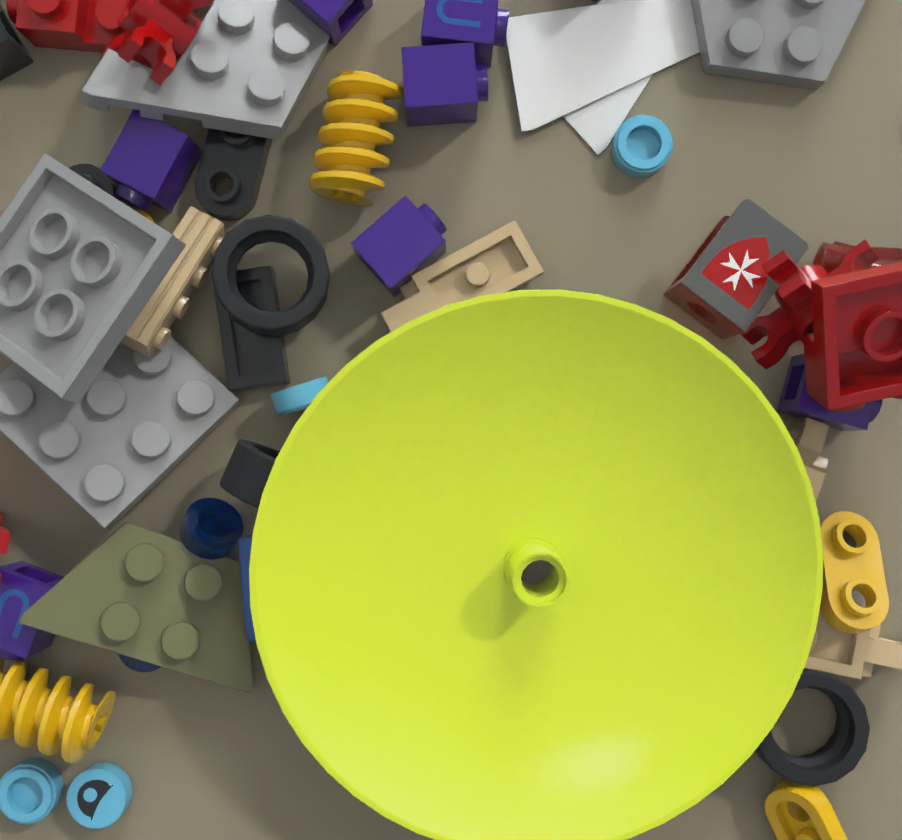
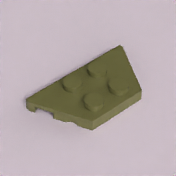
[19,522,253,694]

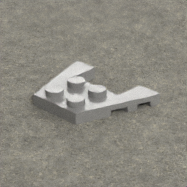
[82,0,330,140]
[691,0,866,90]

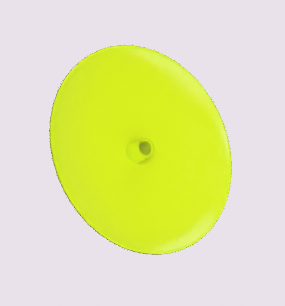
[249,290,823,840]

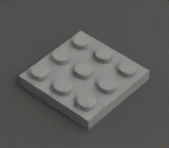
[0,153,186,404]
[0,335,239,531]

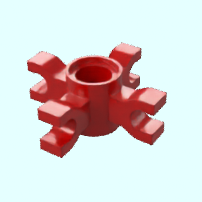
[100,0,213,85]
[737,240,884,370]

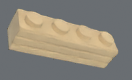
[120,206,225,358]

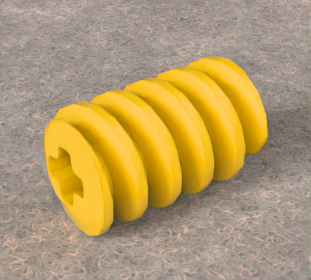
[308,70,404,207]
[0,658,116,764]

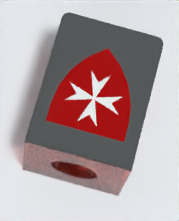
[663,199,808,340]

